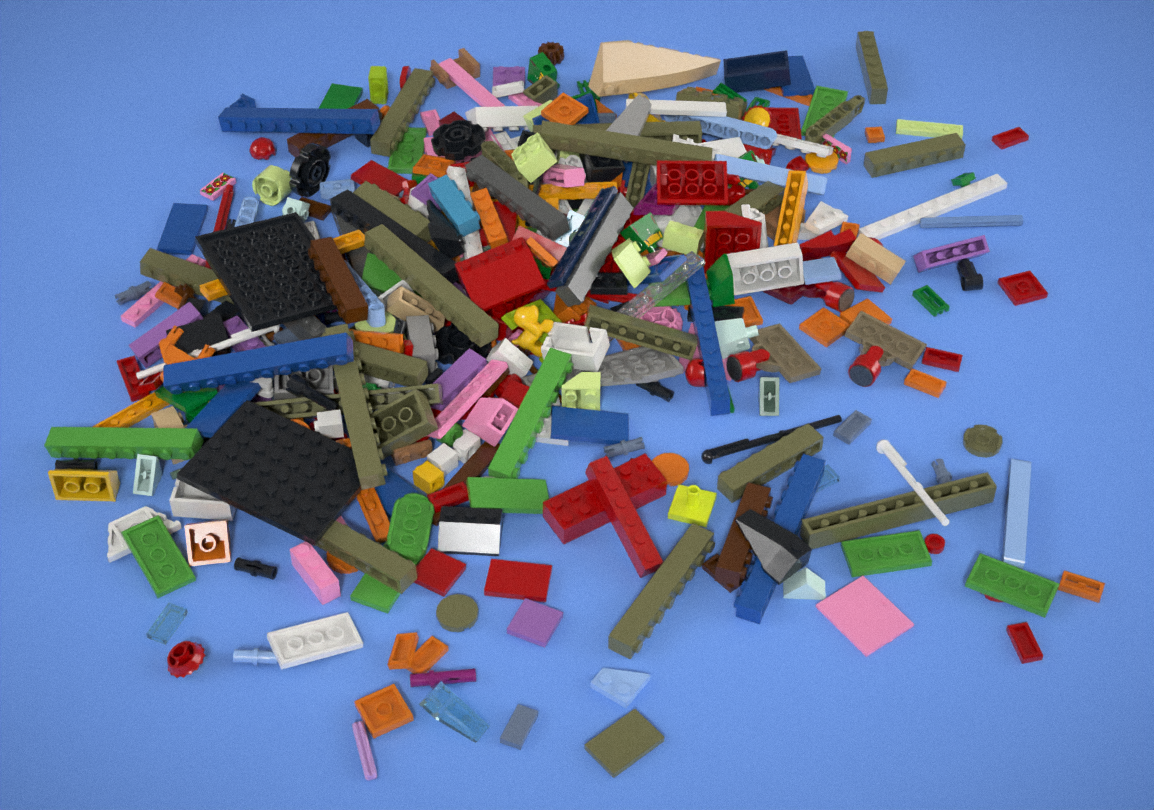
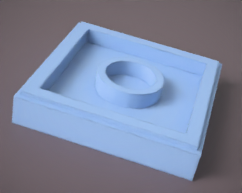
[803,257,841,285]

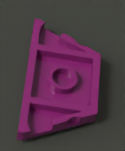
[633,183,680,215]

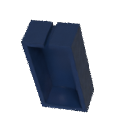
[723,50,791,93]

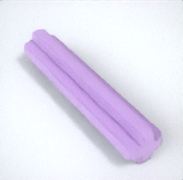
[352,721,377,781]

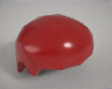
[249,137,277,160]
[727,185,746,206]
[685,358,705,387]

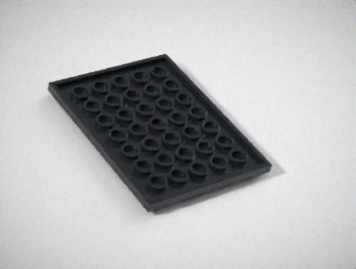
[195,212,338,332]
[177,400,362,546]

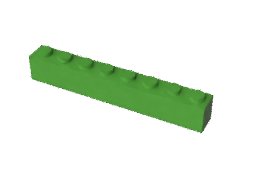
[488,348,574,479]
[44,427,203,460]

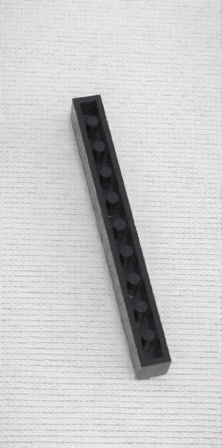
[331,189,459,284]

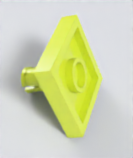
[668,484,717,528]

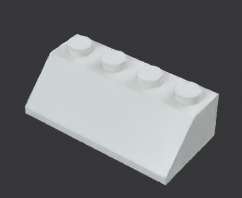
[465,106,538,132]

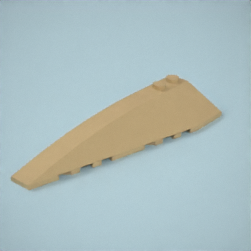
[588,40,721,97]

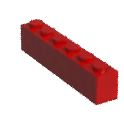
[585,456,663,578]

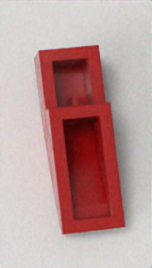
[800,229,856,257]

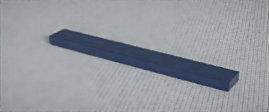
[547,186,618,289]

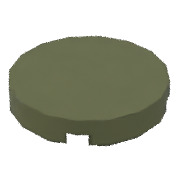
[963,425,1002,458]
[436,594,479,632]

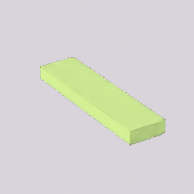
[896,119,963,139]

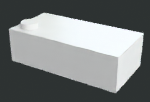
[727,243,804,295]

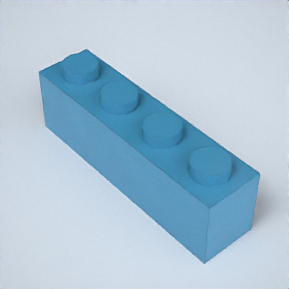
[428,174,481,236]

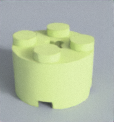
[252,165,292,206]

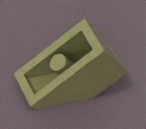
[523,75,558,104]

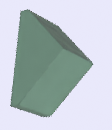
[758,377,779,416]

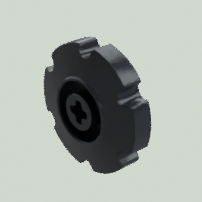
[431,120,486,160]
[289,143,331,197]
[434,322,492,365]

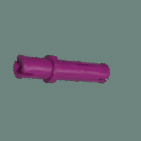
[410,668,476,688]

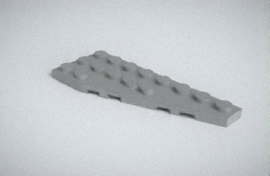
[521,346,684,390]

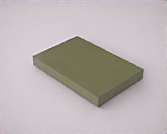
[584,709,664,778]

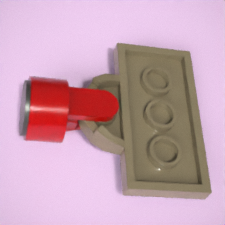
[844,311,927,387]
[726,323,821,383]

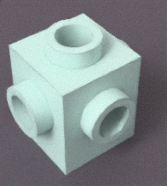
[282,197,310,222]

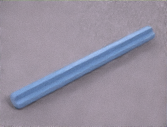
[920,215,1023,228]

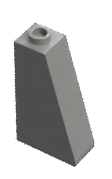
[606,94,652,164]

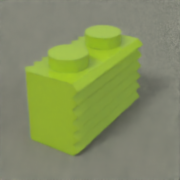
[368,66,389,104]

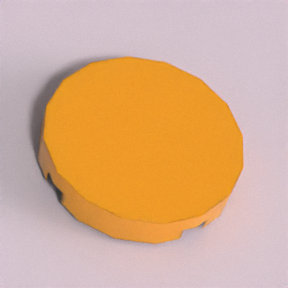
[805,152,839,174]

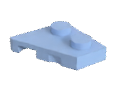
[319,179,355,200]
[590,668,650,708]

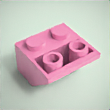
[462,398,518,447]

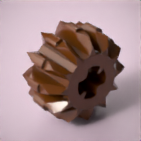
[538,41,564,66]

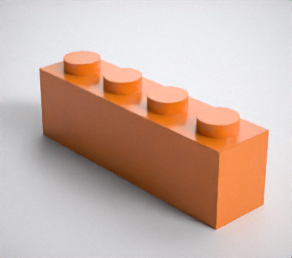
[470,188,508,249]

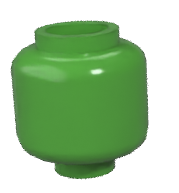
[436,423,463,447]

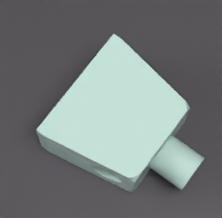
[715,318,759,359]

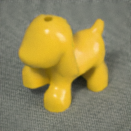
[511,305,554,358]

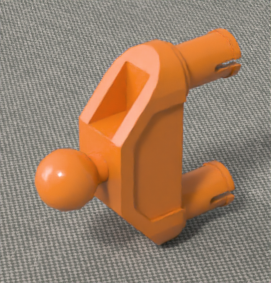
[159,325,216,382]

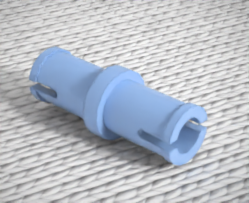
[233,648,278,666]

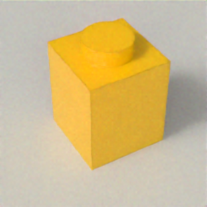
[413,461,445,494]

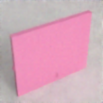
[816,576,914,657]

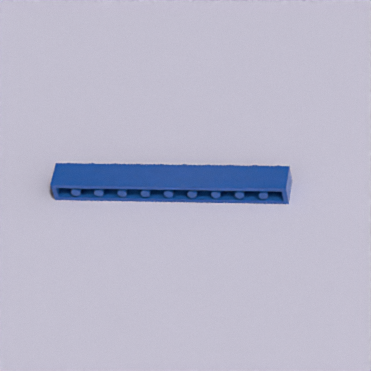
[218,107,381,134]
[684,262,730,416]
[163,333,354,394]
[734,454,826,624]

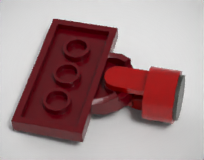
[763,252,854,312]

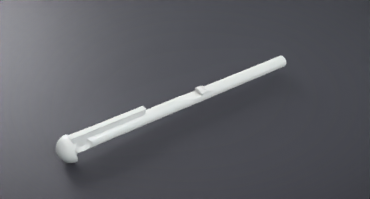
[136,325,280,380]
[876,440,950,526]

